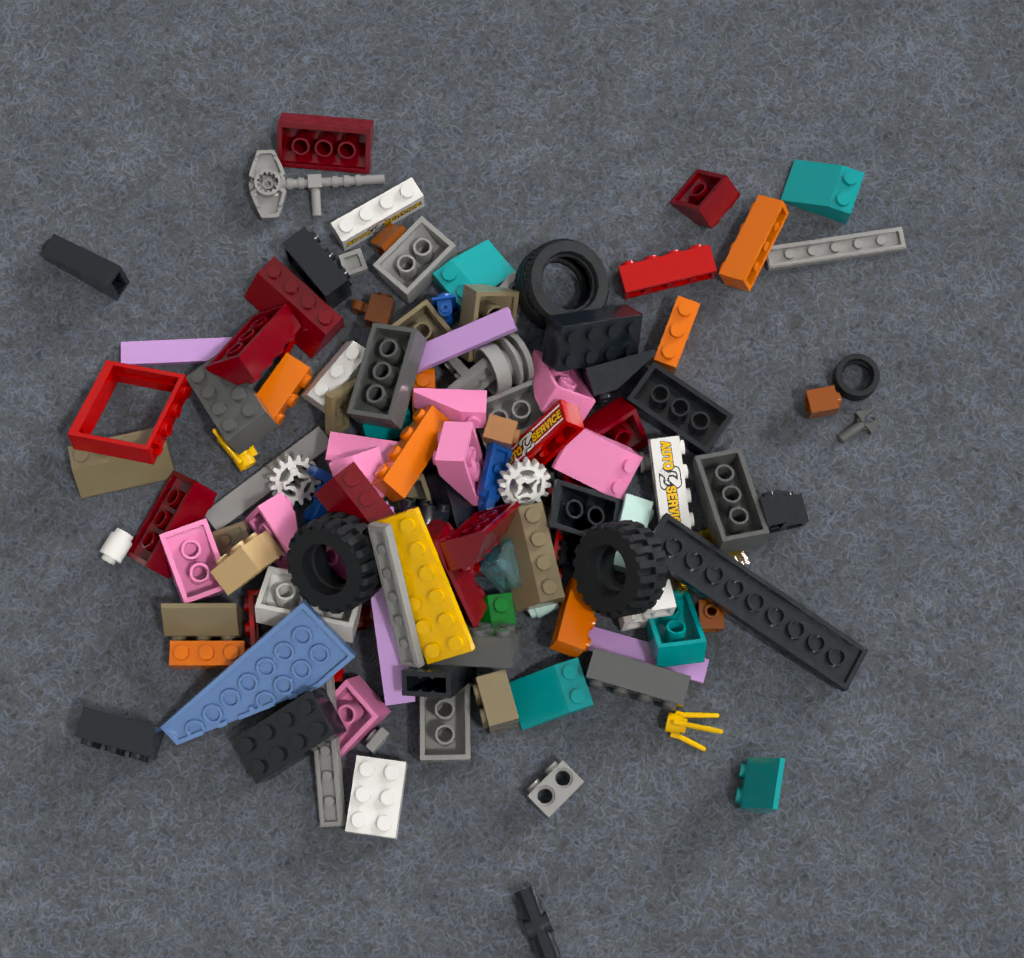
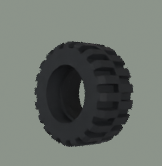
[287,512,382,614]
[572,520,668,618]

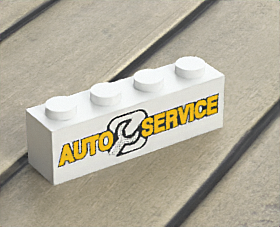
[331,177,425,251]
[647,436,694,529]

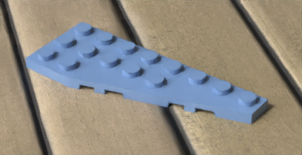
[160,599,357,745]

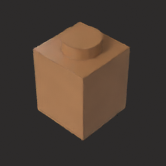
[483,414,521,450]

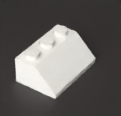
[300,341,365,413]

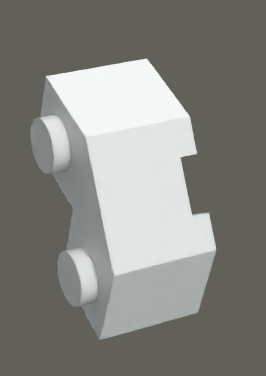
[618,579,677,631]

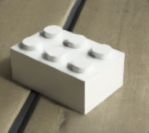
[345,755,408,839]

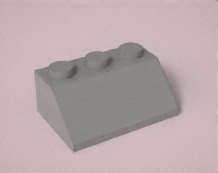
[373,216,458,305]

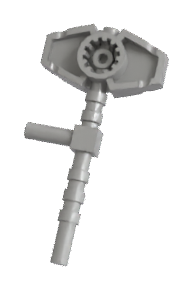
[249,150,385,221]

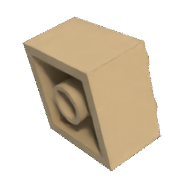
[210,530,284,596]

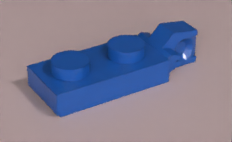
[477,443,513,511]

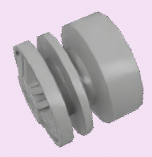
[473,333,534,395]

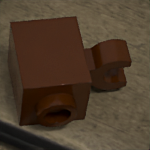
[351,292,396,327]

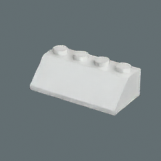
[255,566,362,643]

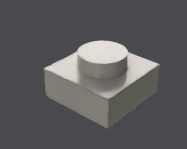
[338,248,369,278]
[366,727,391,755]

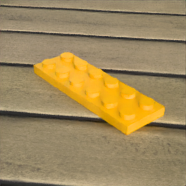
[374,507,475,664]

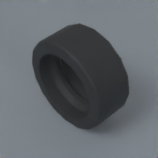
[833,353,880,401]

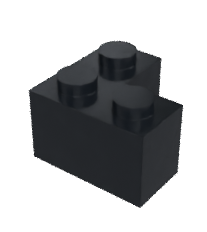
[758,491,809,534]

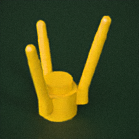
[212,428,258,472]
[665,710,723,751]

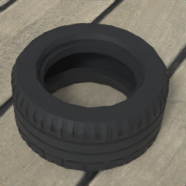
[514,238,609,331]

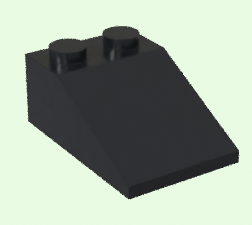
[581,349,656,406]
[547,479,621,544]

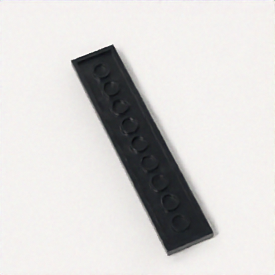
[653,513,868,692]

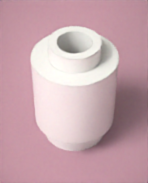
[99,528,134,565]

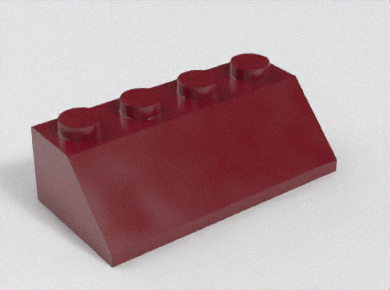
[277,113,374,174]
[244,256,345,359]
[205,303,302,385]
[549,397,648,487]
[315,462,395,524]
[126,470,217,579]
[440,501,520,572]
[426,519,487,628]

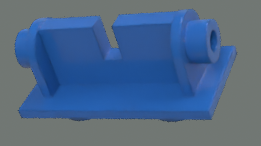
[432,293,457,327]

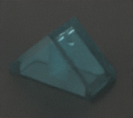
[479,539,522,593]

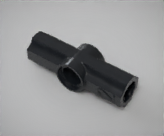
[514,885,561,958]

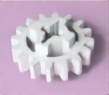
[267,453,321,506]
[497,457,551,507]

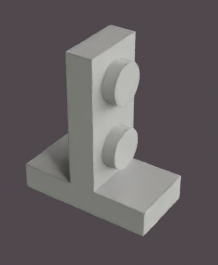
[443,357,496,390]

